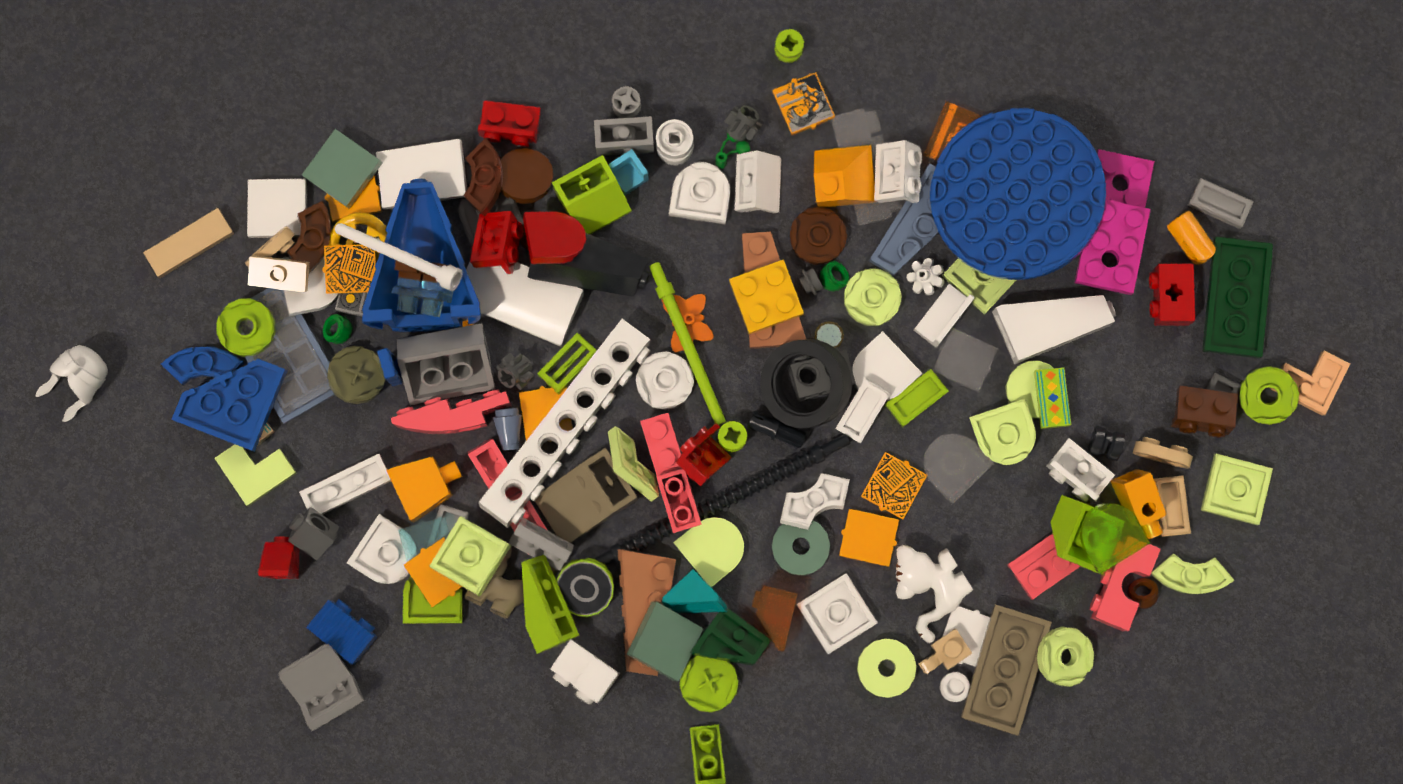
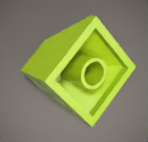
[1051,495,1124,575]

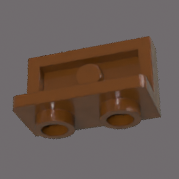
[1171,386,1238,437]

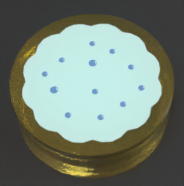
[814,321,844,348]

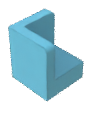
[608,149,649,195]

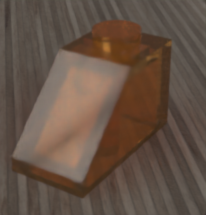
[752,585,798,652]

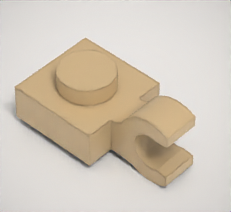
[918,629,972,674]

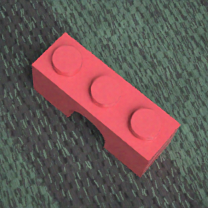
[1089,535,1160,632]

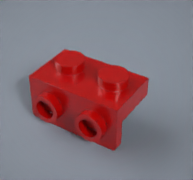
[675,423,732,486]

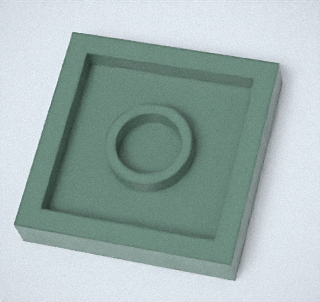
[302,129,383,209]
[626,601,703,682]

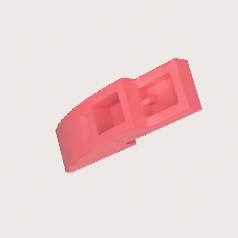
[391,389,512,434]
[640,413,702,533]

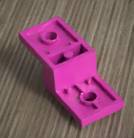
[1074,149,1154,295]

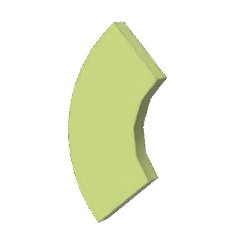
[1151,554,1234,594]

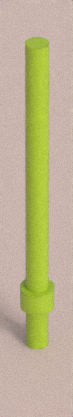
[649,262,726,425]

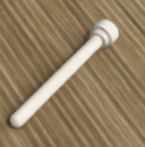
[335,223,462,291]

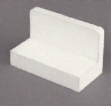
[735,150,781,213]
[913,284,975,348]

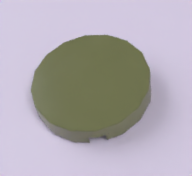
[327,346,385,404]

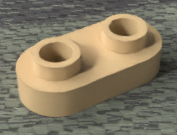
[245,226,295,267]
[1133,437,1193,469]

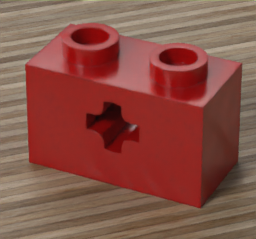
[1149,264,1195,326]

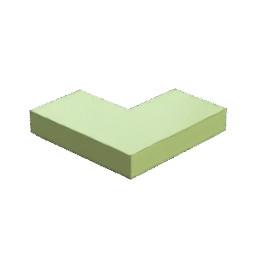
[608,426,659,501]
[215,444,297,507]

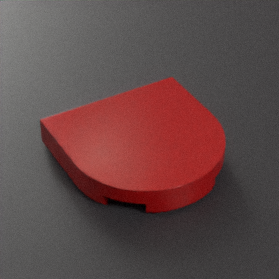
[523,212,586,264]

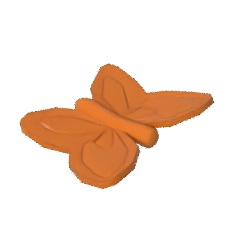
[662,294,714,353]

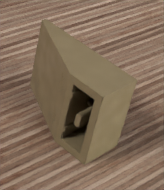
[535,448,638,543]

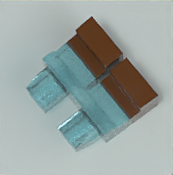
[391,260,454,317]

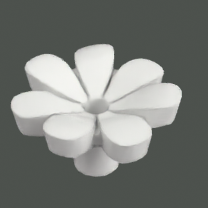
[907,258,944,296]

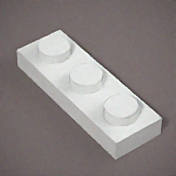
[299,454,391,515]

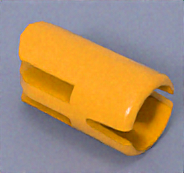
[1167,211,1216,265]

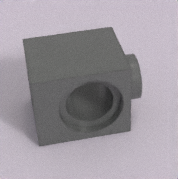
[288,507,339,560]

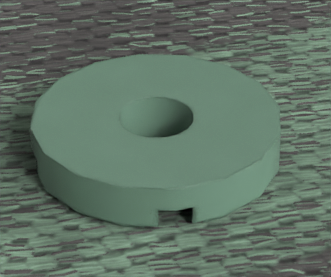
[771,520,830,576]

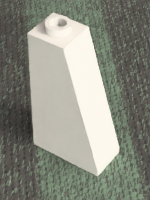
[992,295,1116,365]

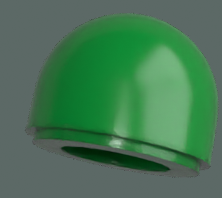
[819,261,849,292]
[323,314,353,344]

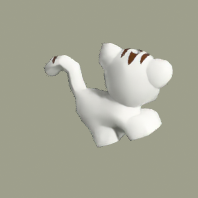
[896,545,973,643]

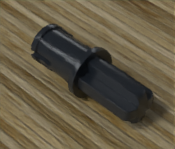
[748,411,806,448]

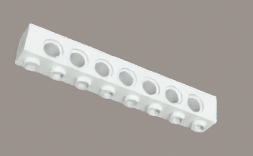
[479,319,651,528]

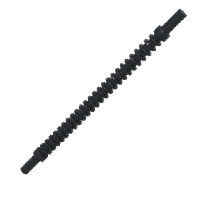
[594,434,851,566]

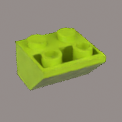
[552,155,632,234]

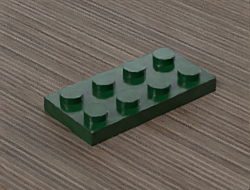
[1202,237,1273,359]

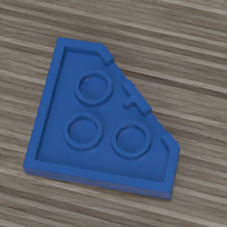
[171,359,288,452]

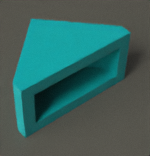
[662,569,727,613]

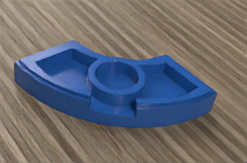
[161,347,244,385]

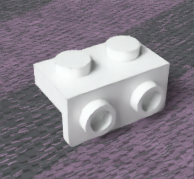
[1046,438,1115,503]

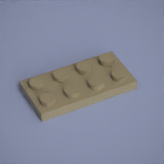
[960,604,1052,736]

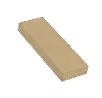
[143,208,234,278]

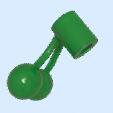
[715,132,750,169]

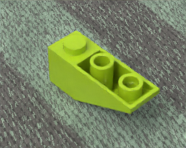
[690,724,726,784]

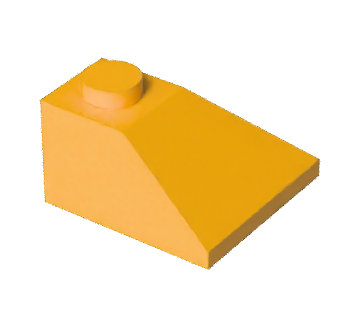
[814,145,876,208]

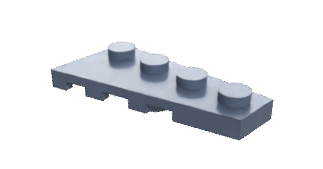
[869,164,939,276]

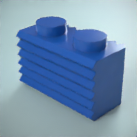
[306,599,378,665]

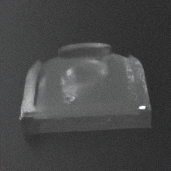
[924,434,994,504]

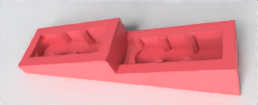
[467,437,548,532]

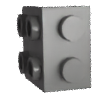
[278,644,364,731]

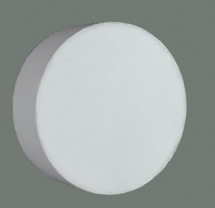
[940,672,970,702]

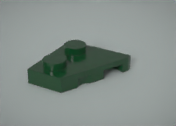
[690,608,771,666]

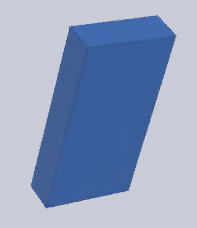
[377,348,403,386]

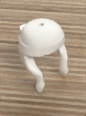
[36,345,108,422]

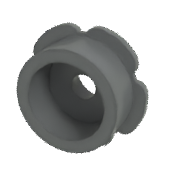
[799,268,823,295]

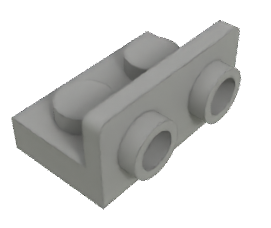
[509,517,574,570]

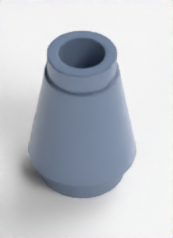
[493,408,522,450]

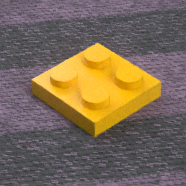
[729,259,804,335]

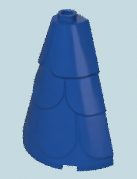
[362,179,481,332]

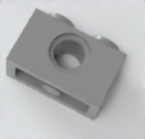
[594,116,654,156]

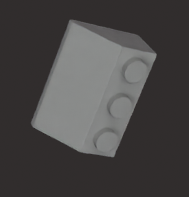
[397,323,495,405]

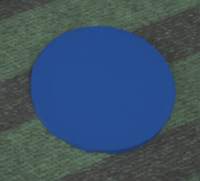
[930,108,1106,280]

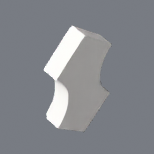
[780,473,850,530]

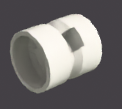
[656,119,693,165]

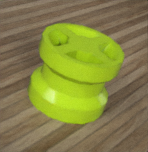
[775,29,804,63]
[718,421,747,452]

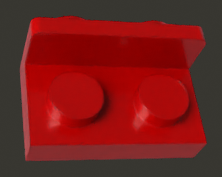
[478,101,541,146]
[470,211,523,274]

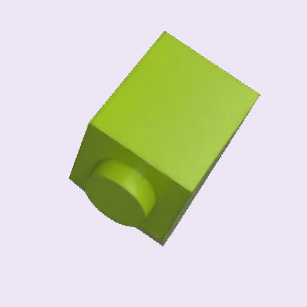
[522,554,580,654]

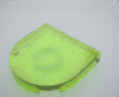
[1079,503,1150,574]

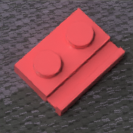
[1007,533,1080,600]

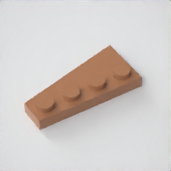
[742,232,806,349]
[618,550,676,676]

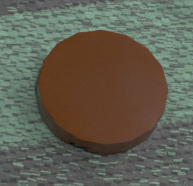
[501,148,554,204]
[789,207,847,265]

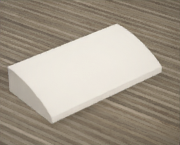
[466,262,584,347]

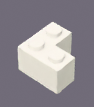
[550,640,620,705]

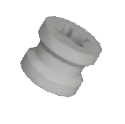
[612,86,641,118]

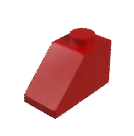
[258,536,300,579]

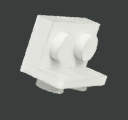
[874,140,922,203]

